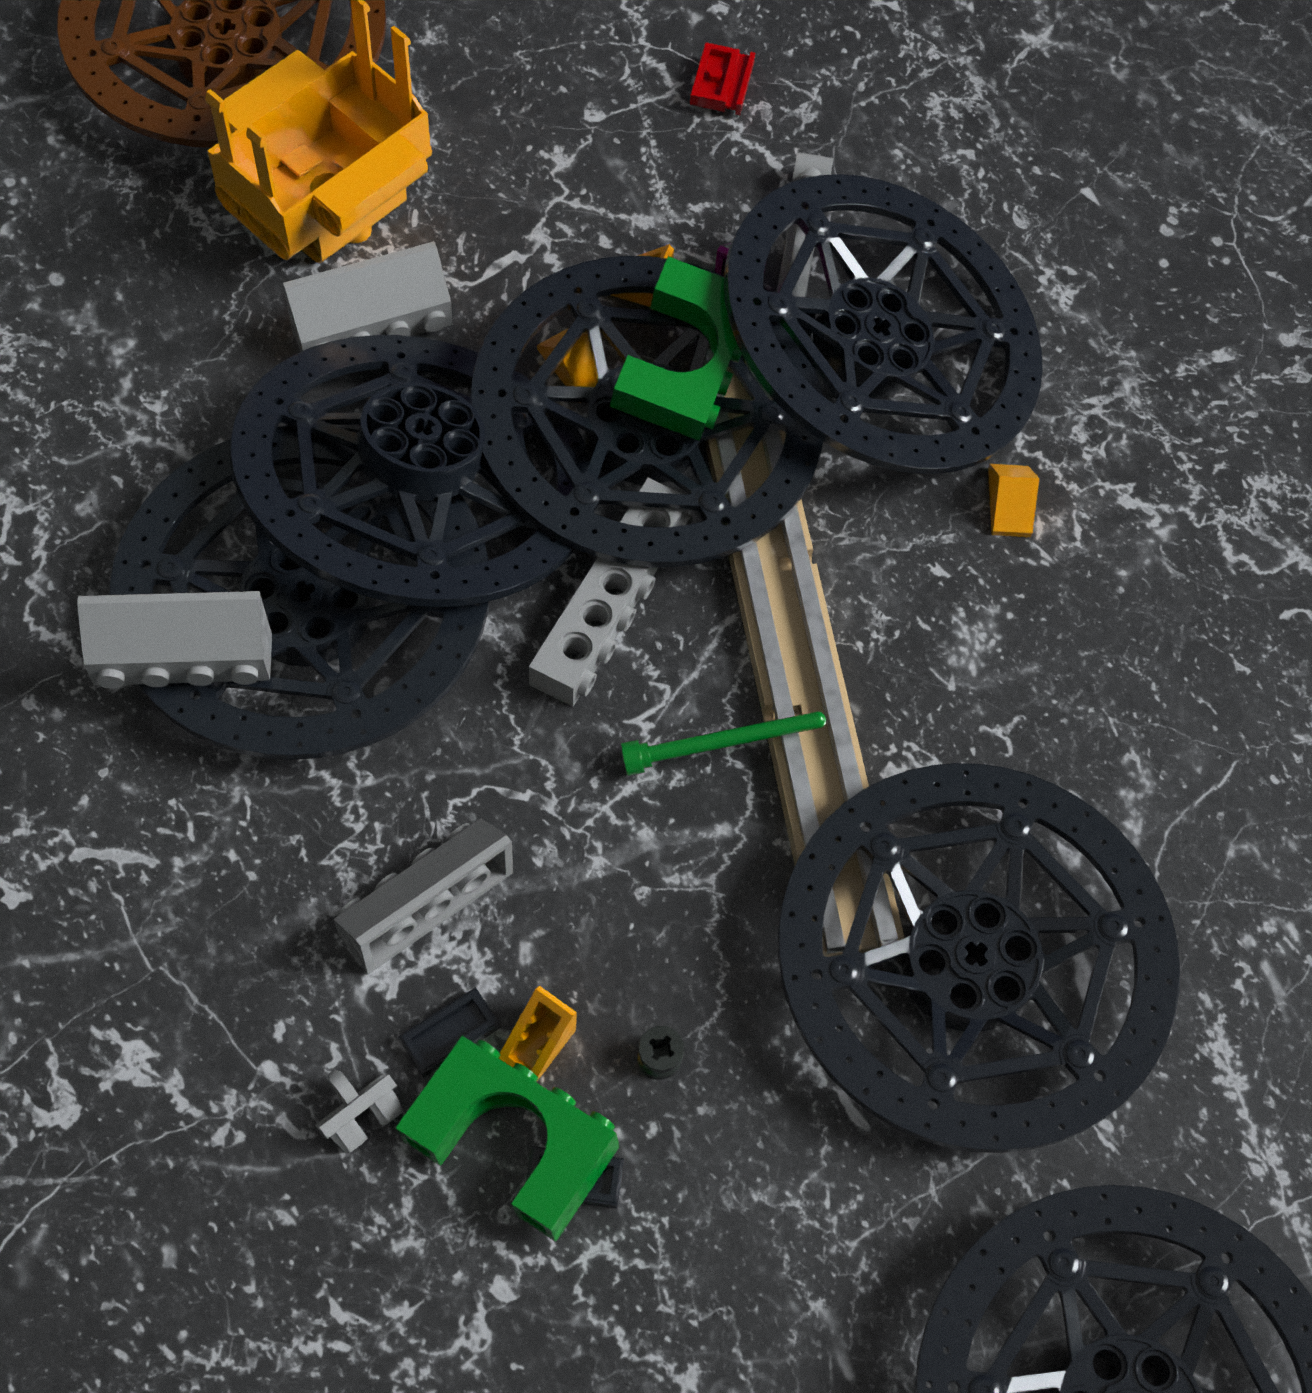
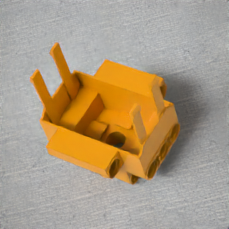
[205,0,432,263]

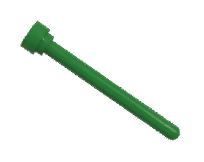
[621,711,826,776]

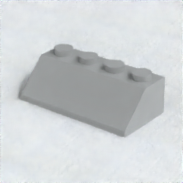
[283,241,453,352]
[77,591,272,689]
[334,818,513,975]

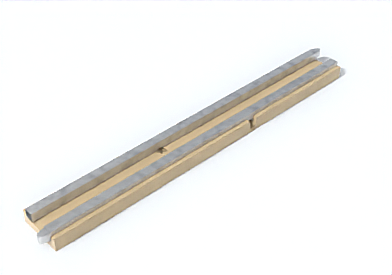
[702,348,905,962]

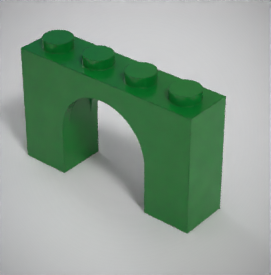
[610,256,742,441]
[396,1036,620,1242]

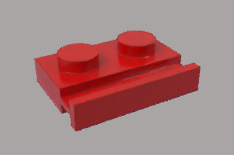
[690,42,756,115]

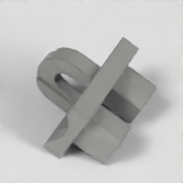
[315,1069,403,1154]

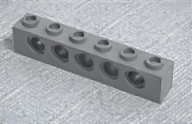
[529,478,693,707]

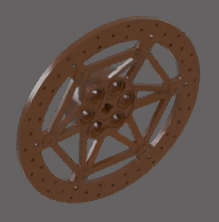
[57,0,386,148]

